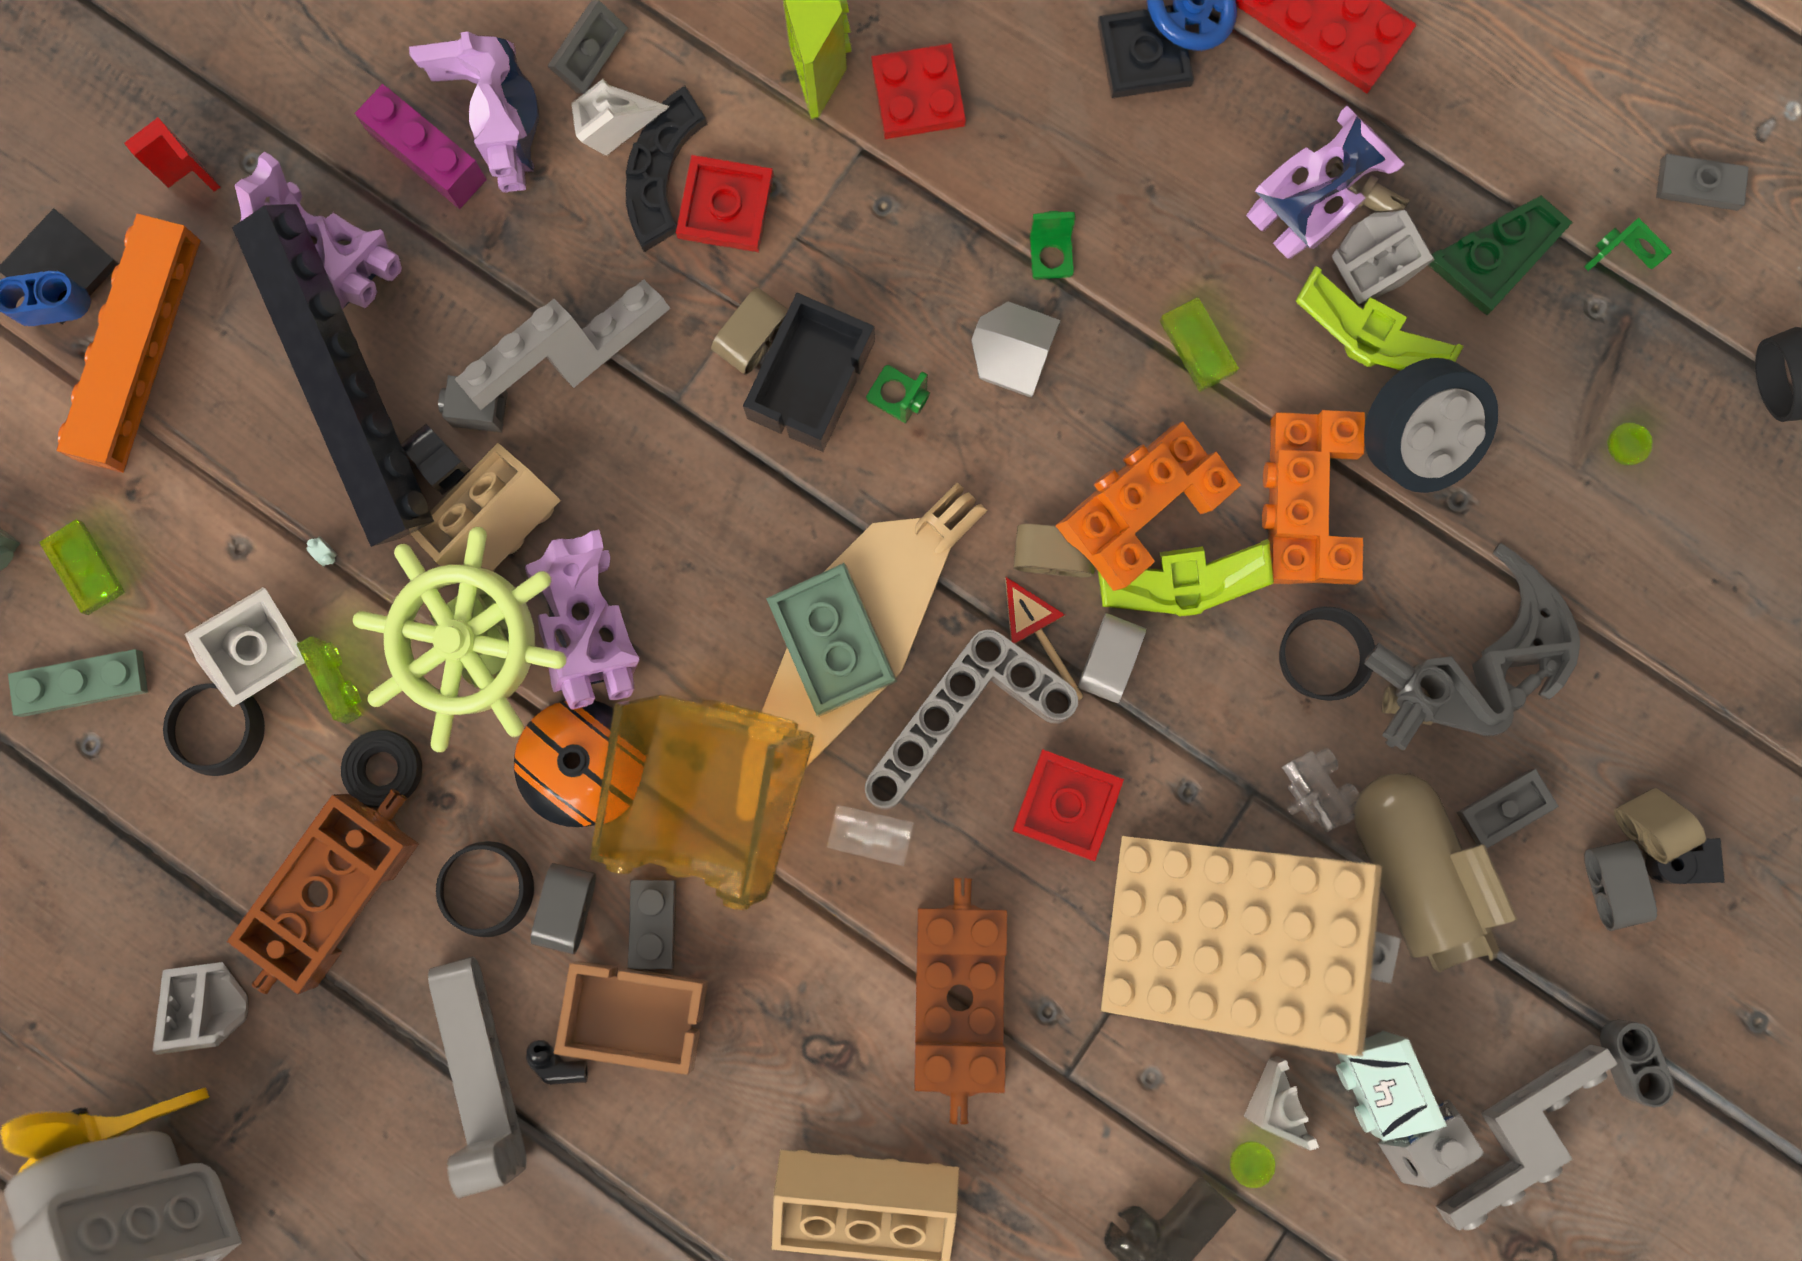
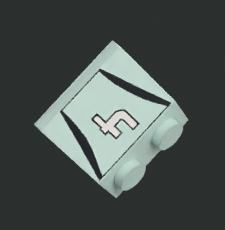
[1336,1031,1447,1141]

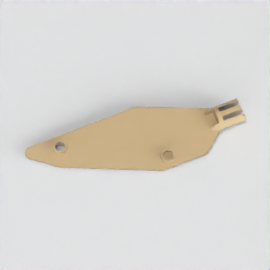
[738,482,988,822]

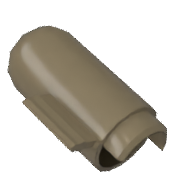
[1353,773,1517,973]

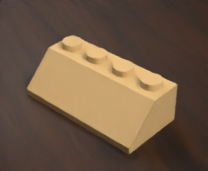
[772,1150,959,1261]

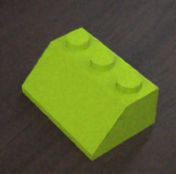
[783,0,852,119]

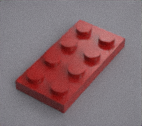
[1236,0,1417,94]

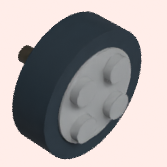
[1364,358,1498,493]

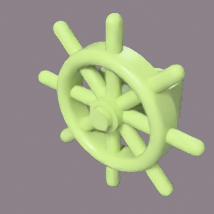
[353,527,567,752]

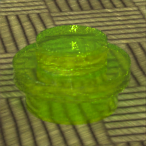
[1608,423,1652,465]
[1230,1141,1275,1188]

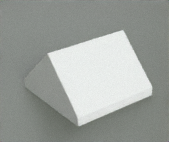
[185,587,309,707]

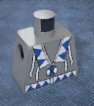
[1378,1099,1484,1188]

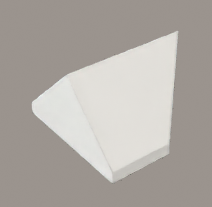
[572,79,669,156]
[1244,1056,1319,1151]

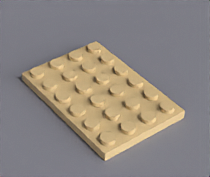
[1101,836,1382,1056]

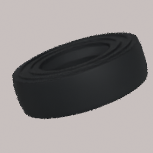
[341,730,422,808]

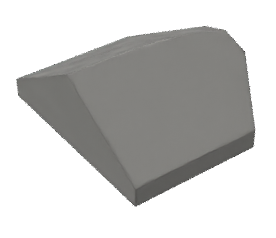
[1332,210,1435,305]
[971,302,1061,398]
[153,962,248,1055]

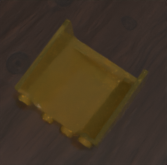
[590,695,814,910]

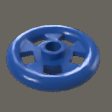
[1147,0,1237,51]

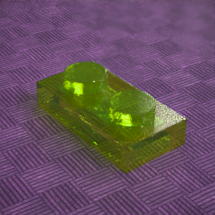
[1160,297,1239,392]
[39,520,125,615]
[296,636,362,724]

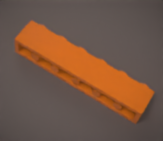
[56,213,201,473]

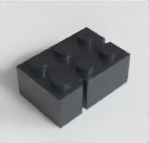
[743,292,875,452]

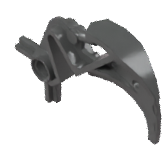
[1364,543,1580,750]

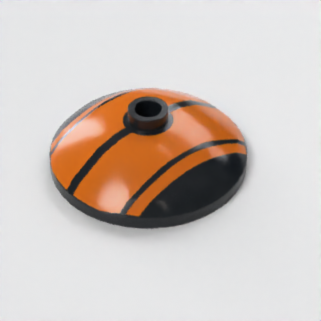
[514,700,644,828]

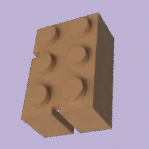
[554,961,708,1075]

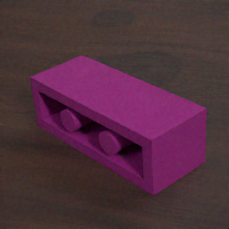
[354,83,487,209]

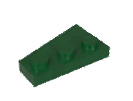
[1428,196,1573,316]

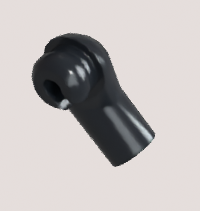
[526,1040,588,1085]

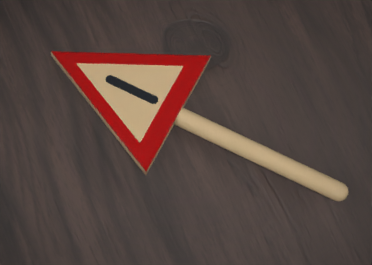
[1005,577,1083,700]

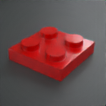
[871,43,965,139]
[676,155,774,253]
[1012,749,1124,862]

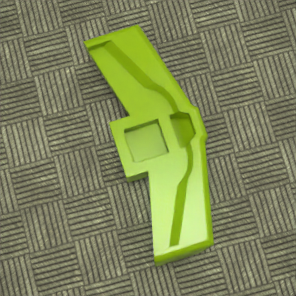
[1296,266,1464,371]
[1098,539,1274,617]

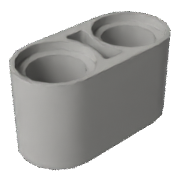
[1077,613,1147,703]

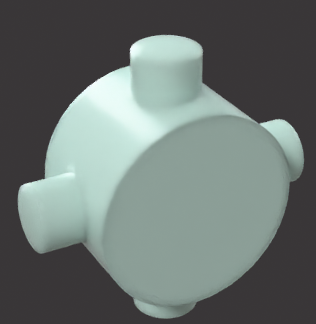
[306,537,337,567]

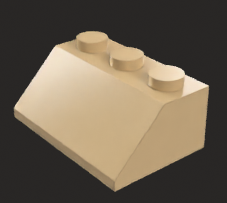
[410,443,561,572]

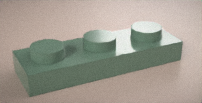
[8,649,148,717]

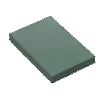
[766,563,897,717]

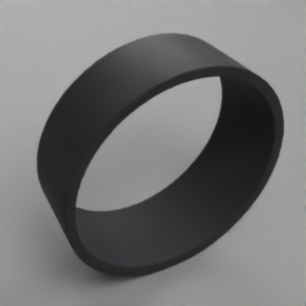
[1755,327,1802,422]
[1279,607,1375,701]
[163,683,265,776]
[436,841,534,937]

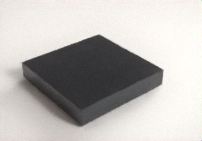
[1098,5,1194,98]
[0,208,119,325]

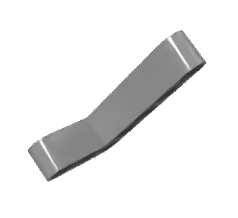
[865,630,1078,810]
[428,956,527,1198]

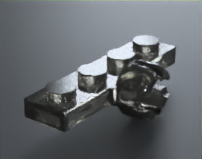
[1104,1176,1237,1261]

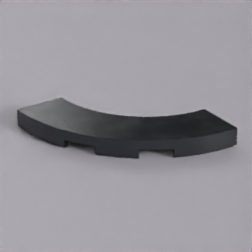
[625,86,707,252]

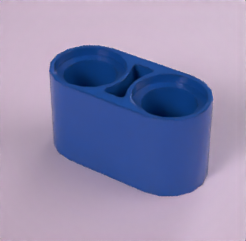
[0,271,91,326]

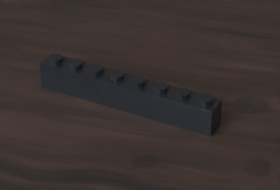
[232,204,434,547]

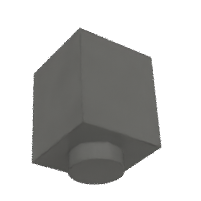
[438,375,508,432]

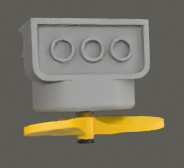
[1,1087,242,1261]

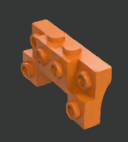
[1262,410,1365,585]
[1055,421,1241,591]

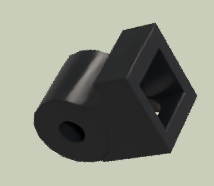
[401,424,470,495]
[1645,838,1725,884]

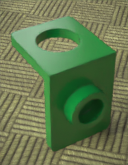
[1029,211,1076,279]
[1584,218,1672,271]
[866,365,930,424]

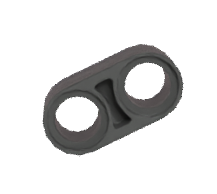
[1584,840,1657,931]
[531,863,596,955]
[1600,1019,1674,1107]

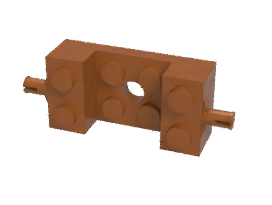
[227,789,419,994]
[914,878,1007,1125]

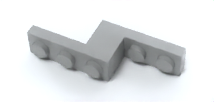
[455,279,670,410]
[1436,1045,1617,1231]

